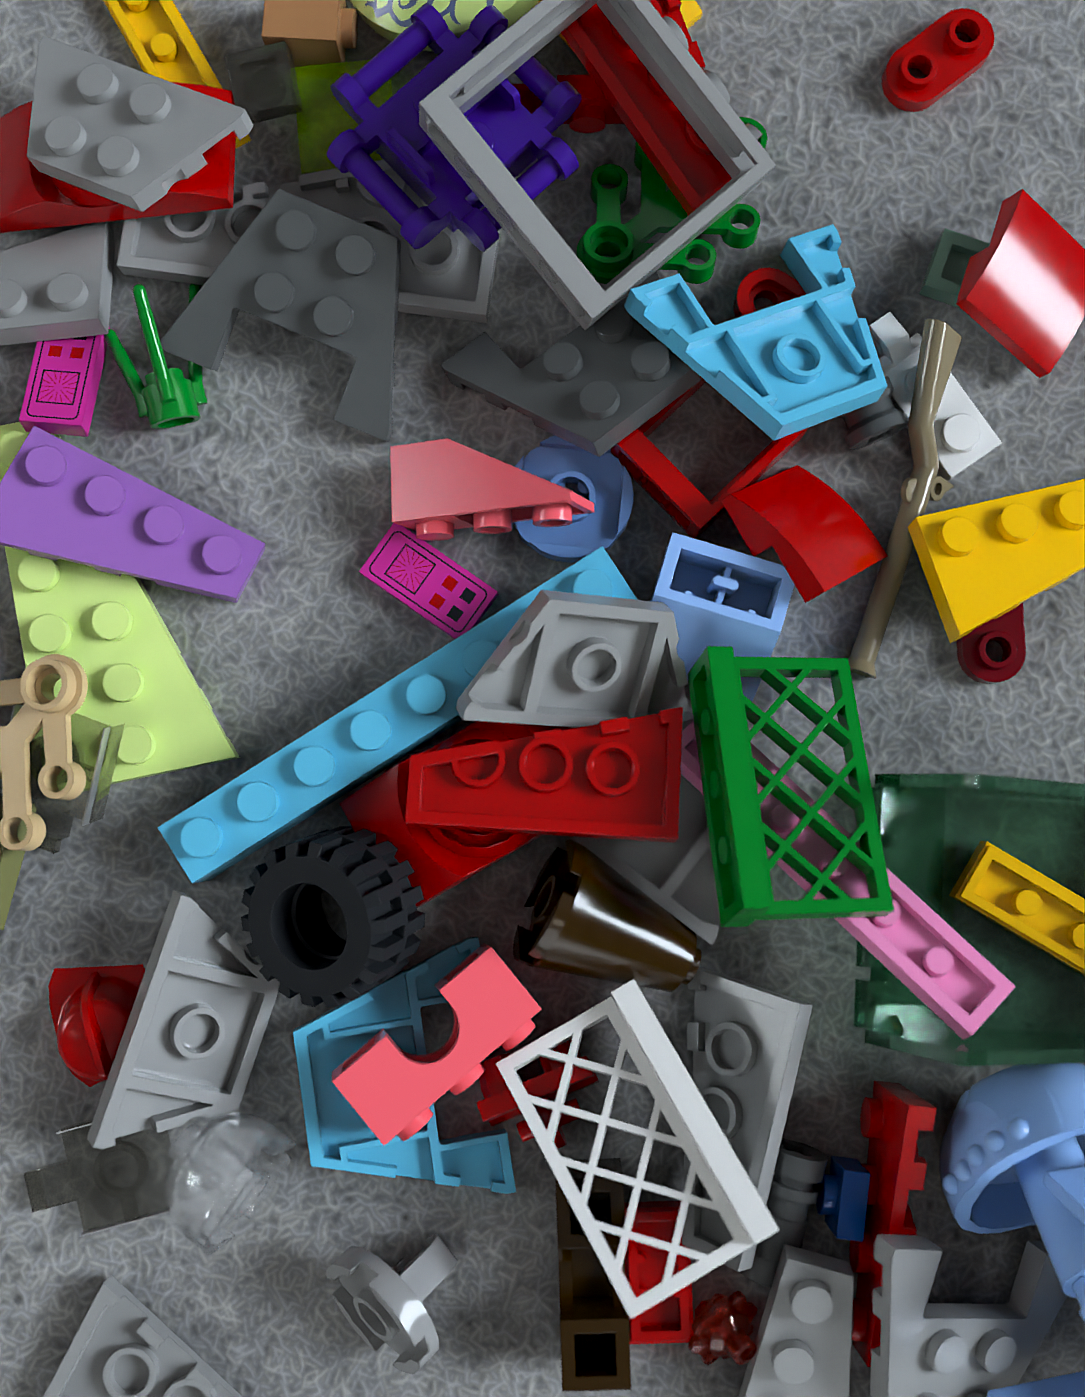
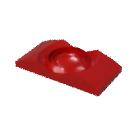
[0,82,237,233]
[339,721,574,908]

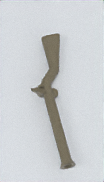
[848,318,962,679]

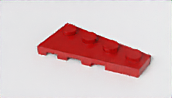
[561,0,732,216]

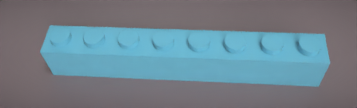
[158,546,638,884]

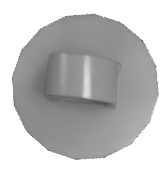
[326,1234,458,1375]

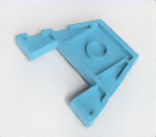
[624,224,887,441]
[293,936,516,1194]

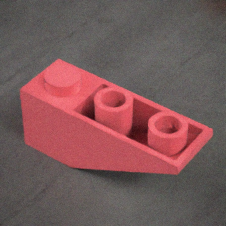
[390,438,595,541]

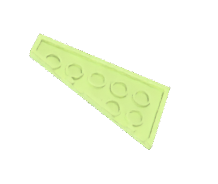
[0,422,240,791]

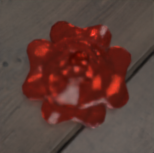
[688,1291,758,1365]

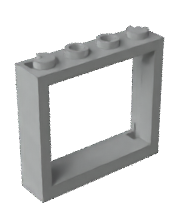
[419,0,776,330]

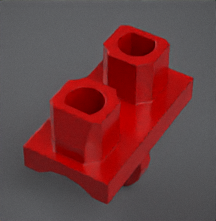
[476,1039,599,1149]

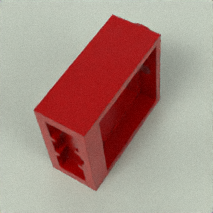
[611,376,808,539]

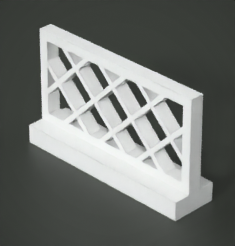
[496,979,779,1319]

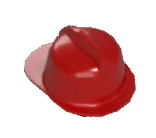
[48,964,146,1087]

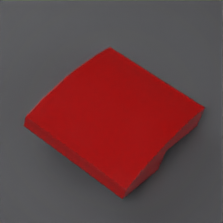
[956,189,1085,378]
[721,465,888,603]

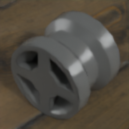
[838,376,908,451]

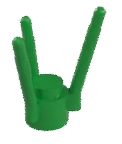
[104,284,208,429]

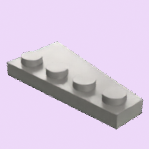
[682,967,813,1272]

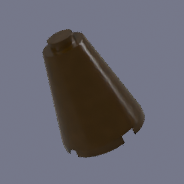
[513,839,702,992]

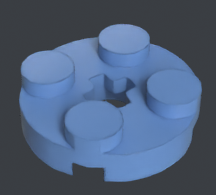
[513,436,634,562]

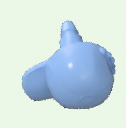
[939,1057,1085,1322]

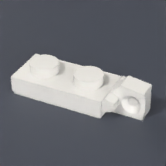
[869,312,1002,481]

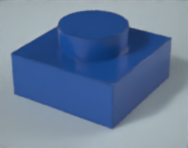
[816,1156,870,1242]

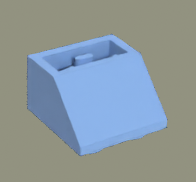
[650,532,795,701]

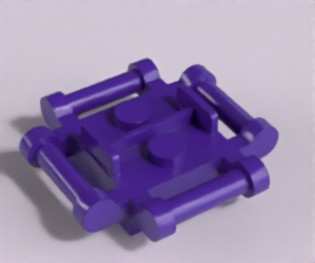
[327,3,582,252]

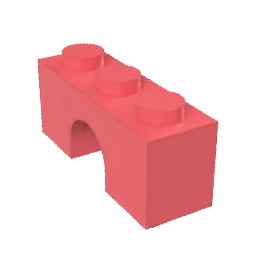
[332,943,542,1146]

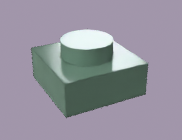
[919,228,990,309]

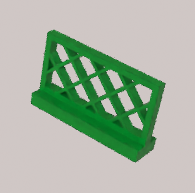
[687,646,894,927]

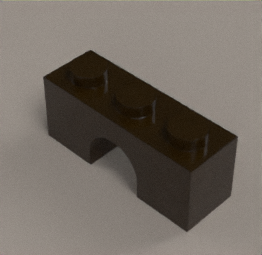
[555,1158,631,1392]

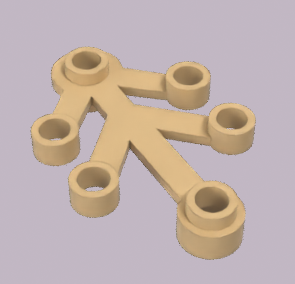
[0,654,88,851]

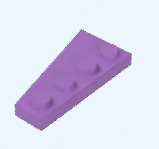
[0,426,265,603]

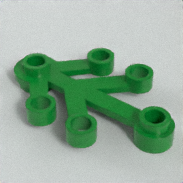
[576,117,767,284]

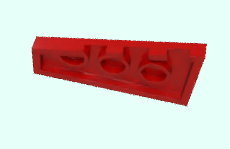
[405,706,683,843]
[849,1081,936,1367]

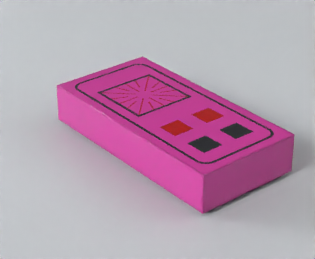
[19,327,110,437]
[359,523,498,640]

